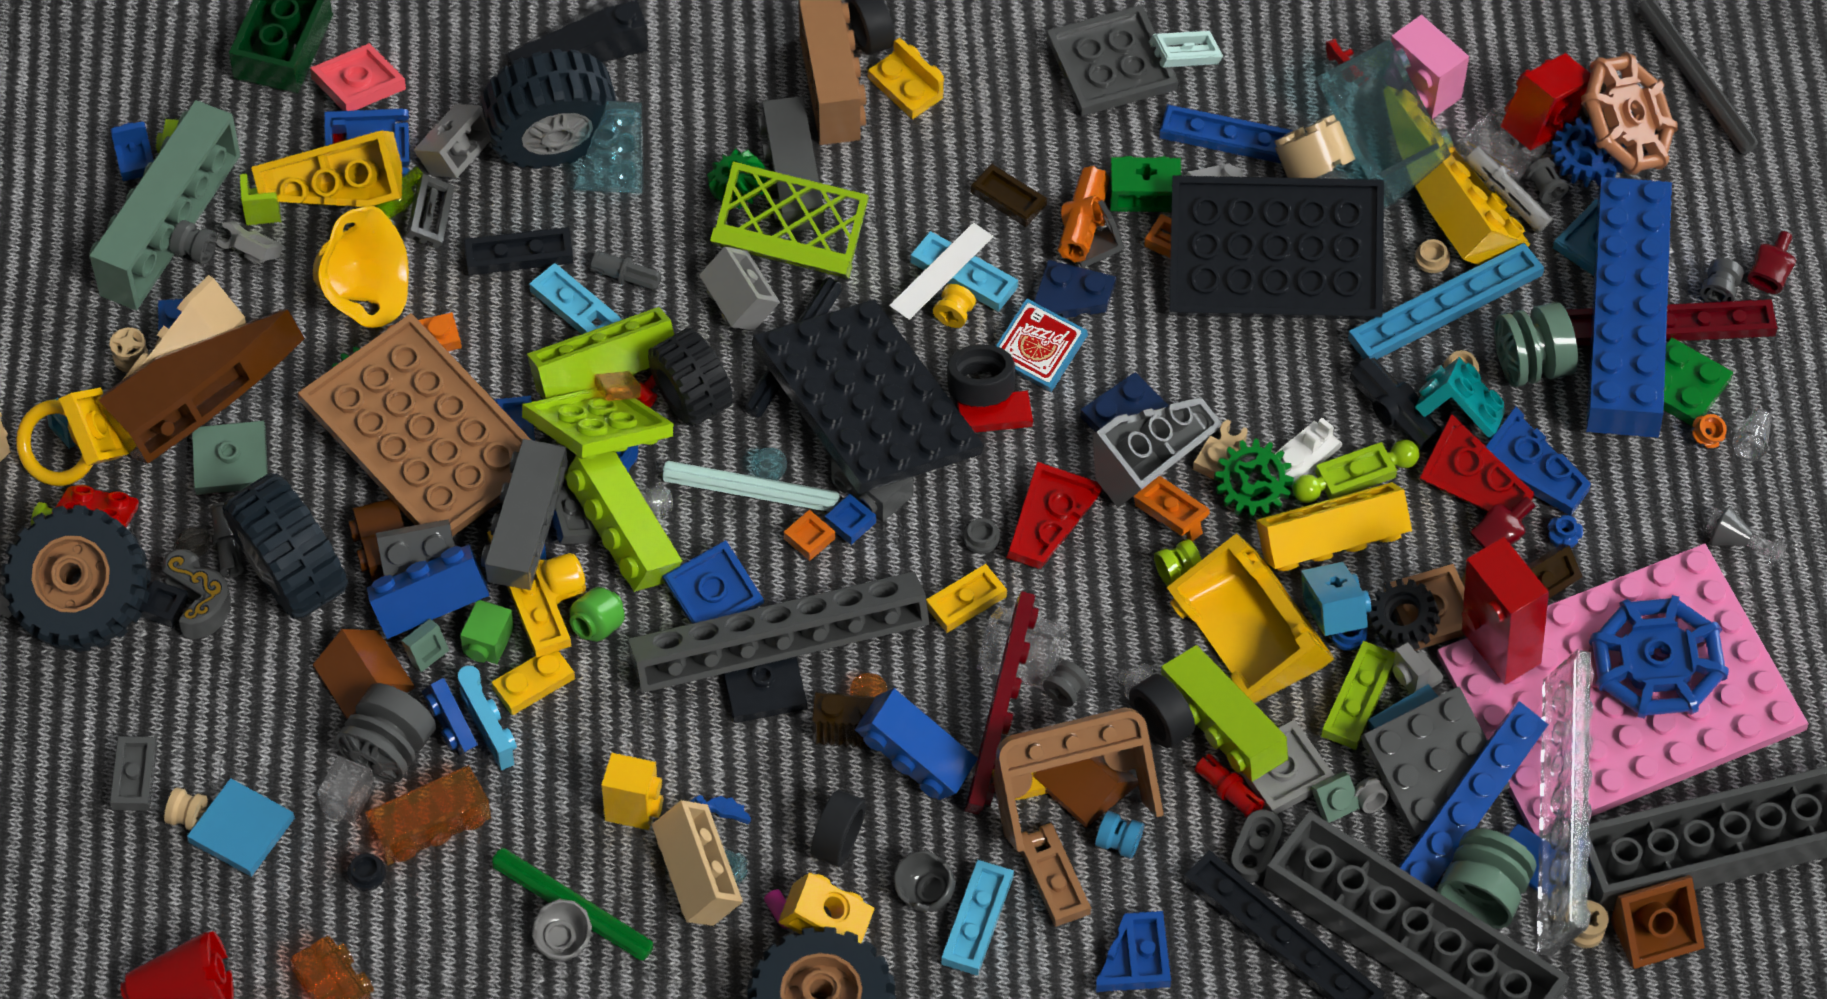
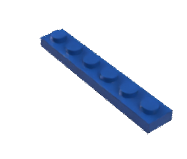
[1398,701,1549,888]

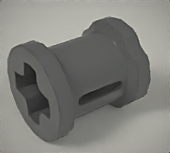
[1525,157,1569,204]

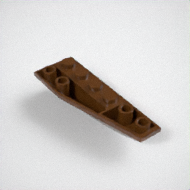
[96,309,305,464]

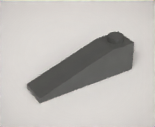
[1093,397,1222,508]

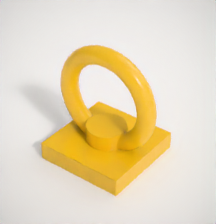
[16,388,129,486]

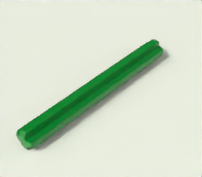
[492,848,654,960]

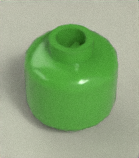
[570,587,625,642]

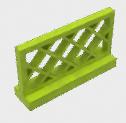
[710,162,869,279]

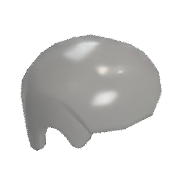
[532,899,592,962]

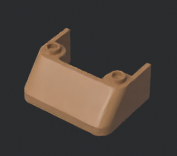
[994,708,1164,852]

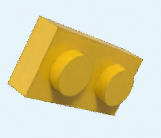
[926,564,1007,633]
[491,651,575,716]

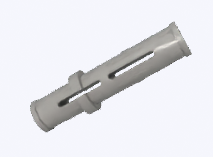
[1464,145,1554,234]

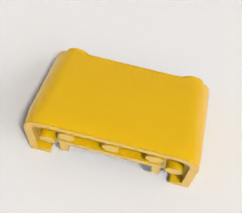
[1167,533,1335,704]

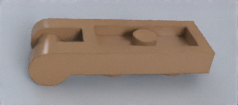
[1019,823,1091,927]

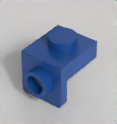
[110,121,154,181]

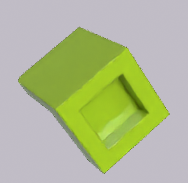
[240,174,281,226]

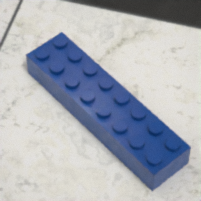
[1586,177,1672,438]

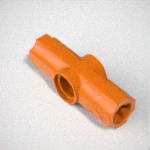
[1057,166,1110,262]

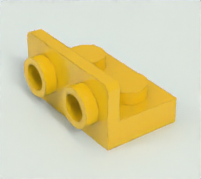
[868,37,944,120]

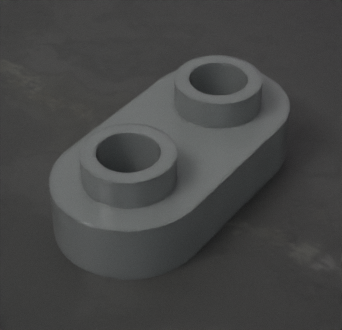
[1230,810,1283,882]

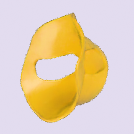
[313,206,409,328]

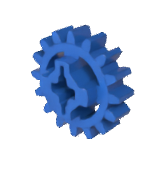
[1551,118,1627,187]

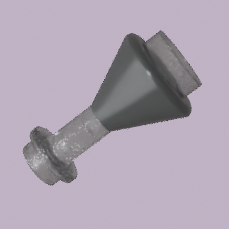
[1703,506,1788,565]

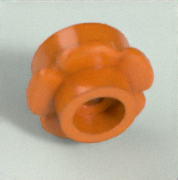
[1692,414,1727,449]

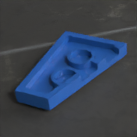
[1486,406,1591,516]

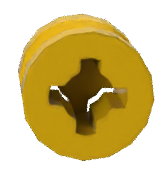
[933,284,976,328]

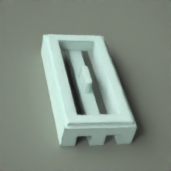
[1149,31,1223,68]

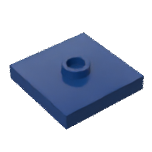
[663,540,764,624]

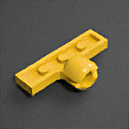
[487,531,586,658]

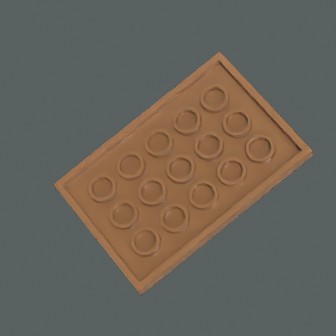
[298,313,531,536]

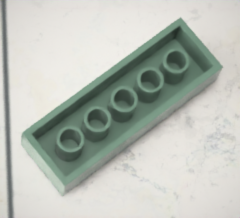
[89,100,241,311]

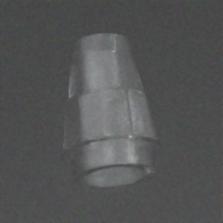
[1733,409,1772,461]

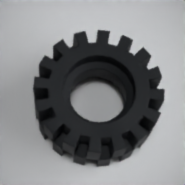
[1369,579,1440,650]

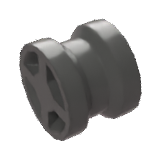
[1043,660,1090,707]

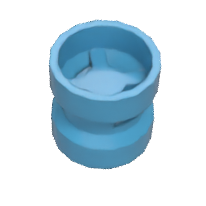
[1095,810,1144,859]

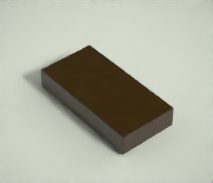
[970,164,1047,227]

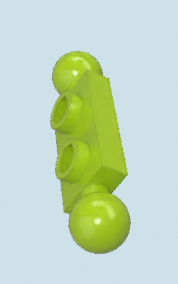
[1293,440,1419,503]

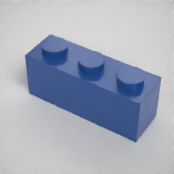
[367,545,490,639]
[855,688,978,800]

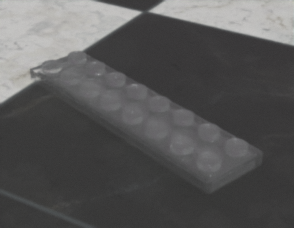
[1537,649,1594,957]

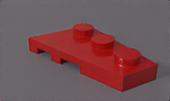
[1420,414,1535,521]
[1006,462,1104,569]

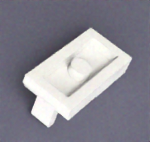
[1268,418,1342,489]

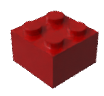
[1500,53,1591,151]

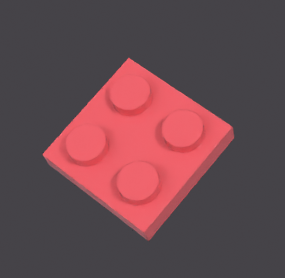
[310,43,406,111]

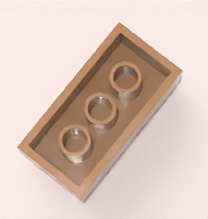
[798,0,866,145]

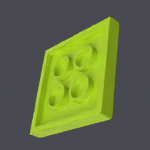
[522,384,674,459]

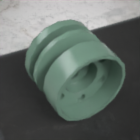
[1494,302,1578,388]
[1437,828,1537,929]

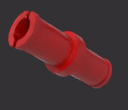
[1195,754,1265,818]

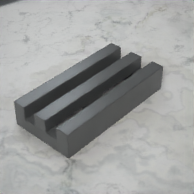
[405,174,455,249]

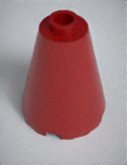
[120,931,234,999]

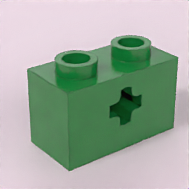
[1110,156,1181,212]

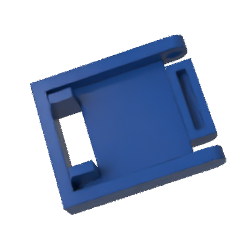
[325,109,410,180]

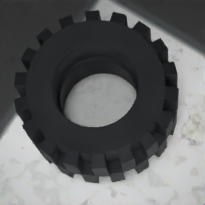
[648,328,733,427]

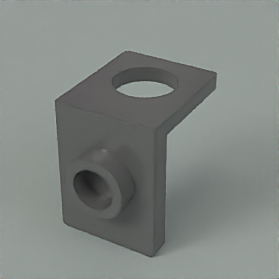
[1078,200,1125,268]

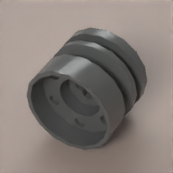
[335,683,436,783]

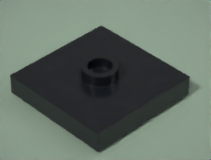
[723,657,807,723]

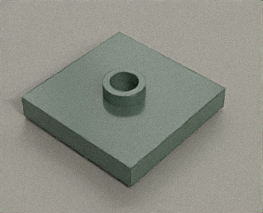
[192,421,268,495]

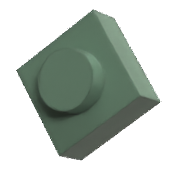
[401,619,450,672]
[1311,771,1361,823]

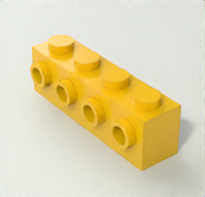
[1256,482,1412,571]

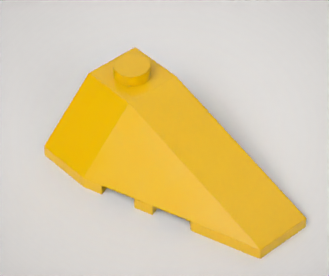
[251,130,402,207]

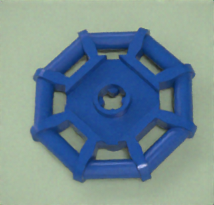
[1589,595,1729,719]

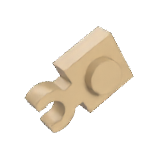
[1193,420,1248,483]

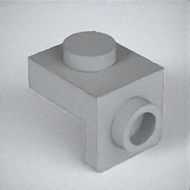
[1392,642,1443,694]

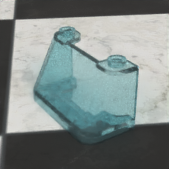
[1315,39,1454,209]

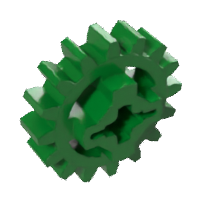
[1214,438,1294,519]

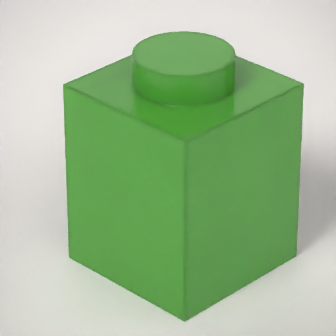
[460,600,514,664]

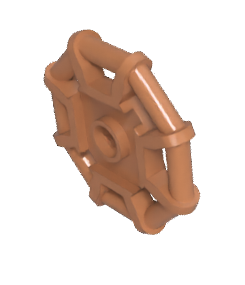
[1581,52,1678,175]

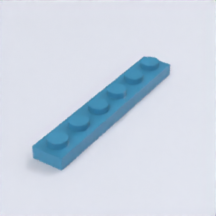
[1348,243,1544,360]

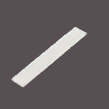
[889,222,994,320]

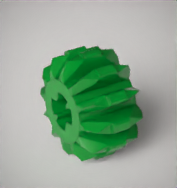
[707,149,767,209]

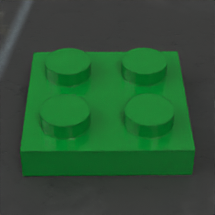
[1664,338,1733,427]

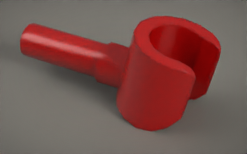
[633,375,657,408]

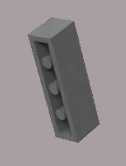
[757,96,824,232]
[481,439,568,590]

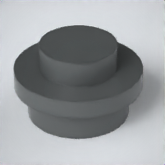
[963,518,1000,554]

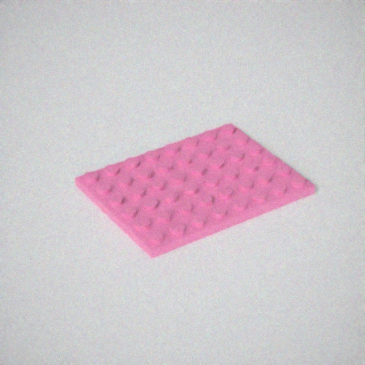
[1437,543,1808,837]

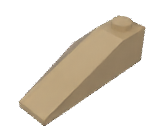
[123,275,246,380]

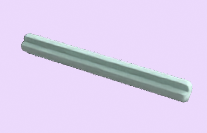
[662,461,840,512]

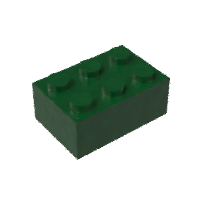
[229,0,333,93]

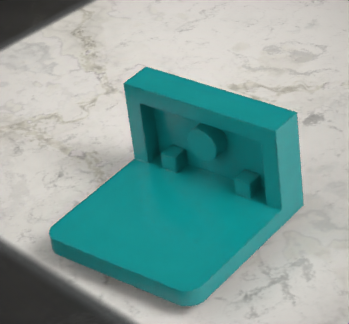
[1415,357,1505,437]

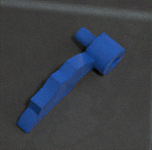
[690,795,751,824]

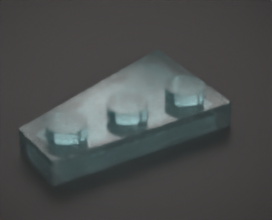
[573,101,644,194]

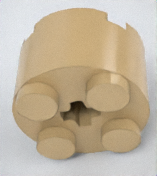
[1275,114,1355,178]

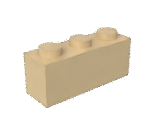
[652,800,743,926]

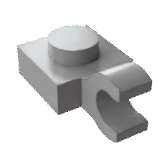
[216,221,284,263]

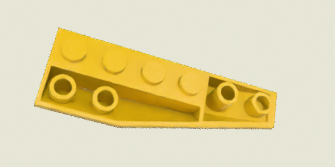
[1385,86,1530,265]

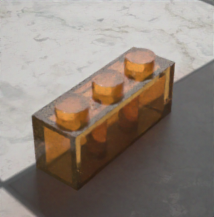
[365,765,491,865]

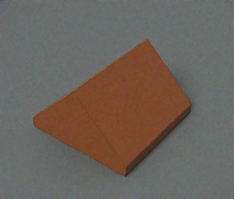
[313,629,415,719]
[1033,755,1138,828]
[1610,875,1705,969]

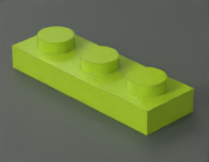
[1321,641,1395,750]

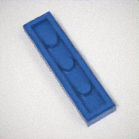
[1159,104,1294,164]

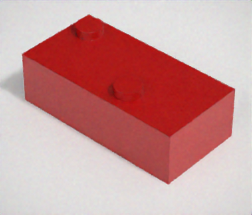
[1462,537,1549,685]

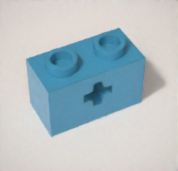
[1301,562,1371,636]

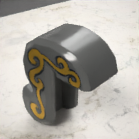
[162,549,231,639]

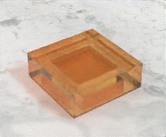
[595,371,641,401]

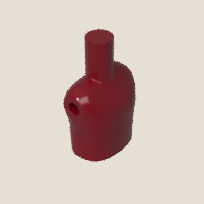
[1747,231,1796,294]
[1469,496,1536,549]

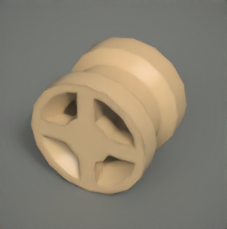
[109,328,149,372]
[164,787,208,831]
[1566,900,1609,948]

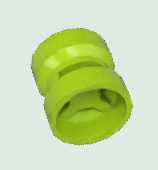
[1154,539,1202,586]

